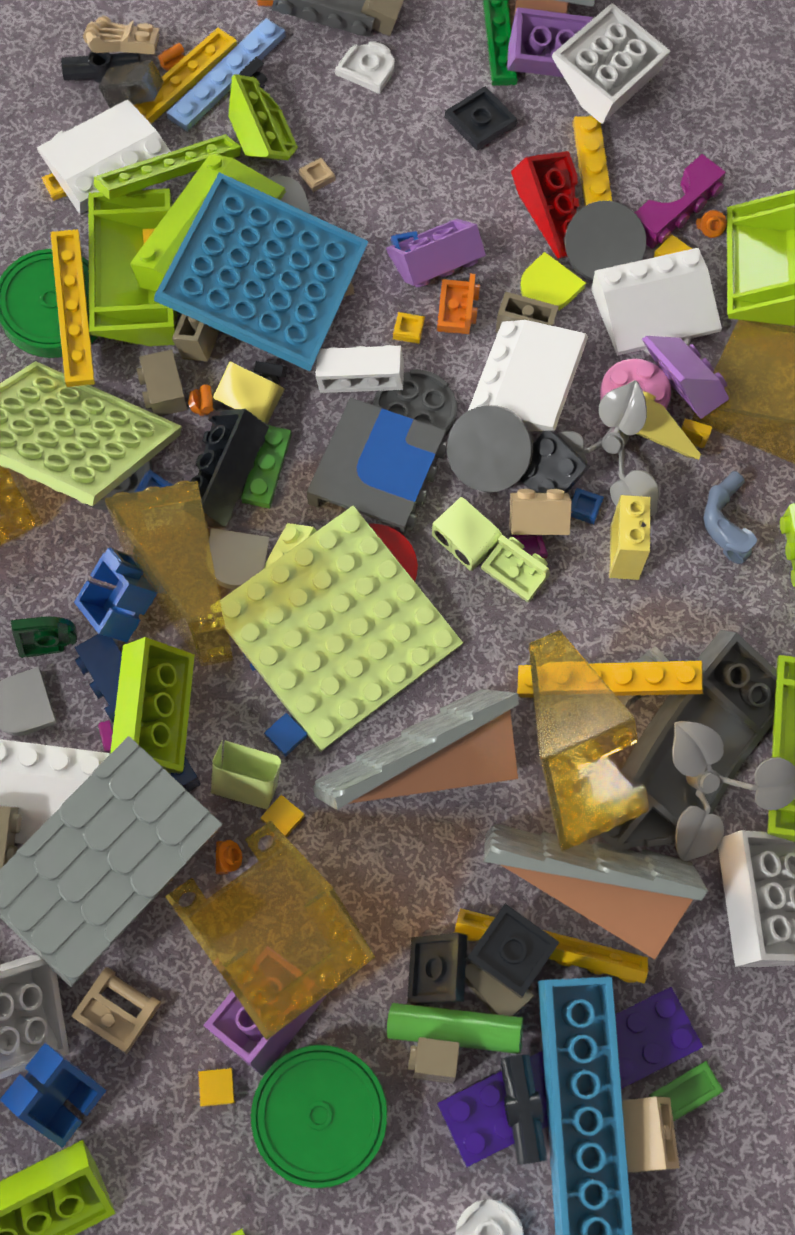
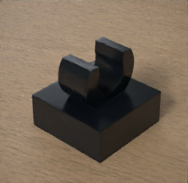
[239,56,268,89]
[254,361,288,385]

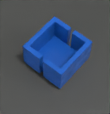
[74,553,158,642]
[0,1043,107,1148]

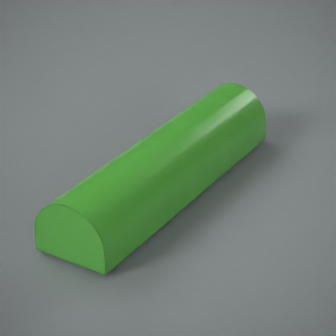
[387,1003,523,1054]

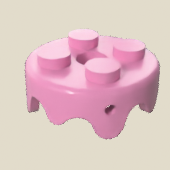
[600,359,671,410]

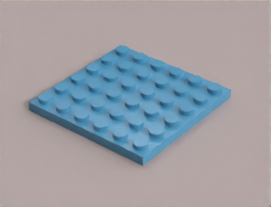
[154,172,369,371]

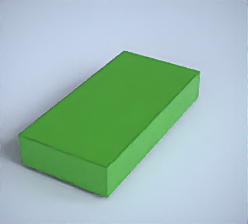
[649,1061,724,1122]

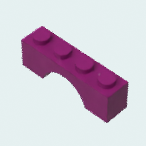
[635,154,726,249]

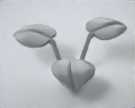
[557,380,659,516]
[672,721,795,861]

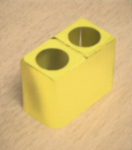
[213,361,285,424]

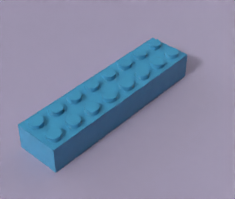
[538,977,633,1235]

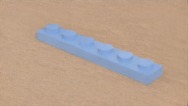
[167,18,286,131]

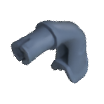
[703,471,757,564]

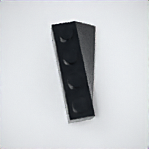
[183,409,269,527]

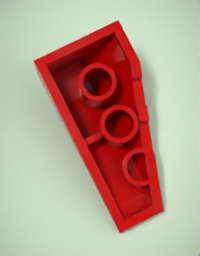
[511,151,579,259]

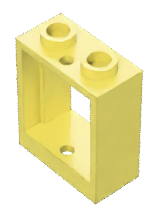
[609,495,651,580]

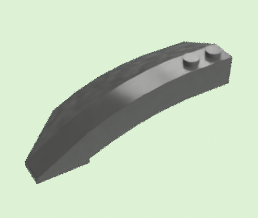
[593,630,777,851]

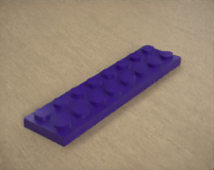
[437,987,703,1168]

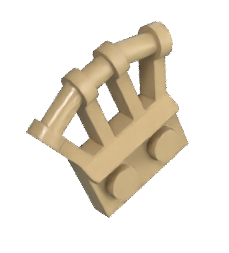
[83,16,159,55]

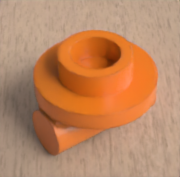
[158,43,184,71]
[696,210,727,238]
[188,384,214,417]
[215,840,242,875]

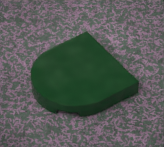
[11,616,77,658]

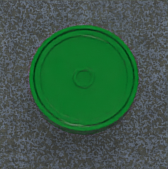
[0,249,99,358]
[251,1045,387,1189]

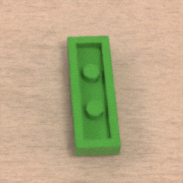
[241,425,292,509]

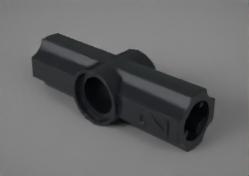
[61,51,142,84]
[500,1054,547,1165]

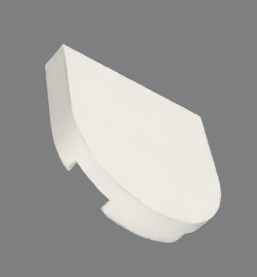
[335,41,395,94]

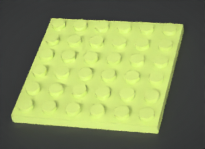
[0,361,182,506]
[210,506,463,752]

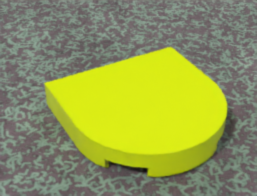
[520,252,586,310]

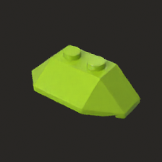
[228,74,298,161]

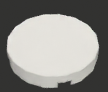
[455,1199,523,1235]

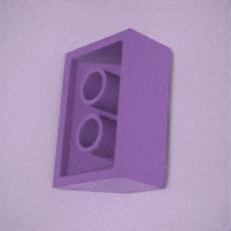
[507,7,592,77]
[386,218,486,287]
[642,336,729,419]
[203,947,326,1076]

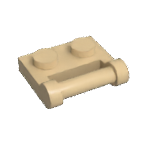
[71,967,161,1054]

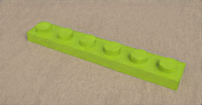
[94,134,241,200]

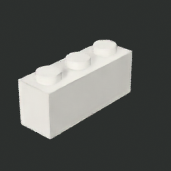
[315,345,404,393]

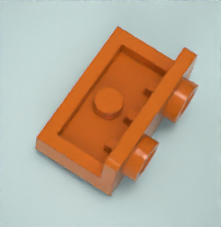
[437,273,480,335]

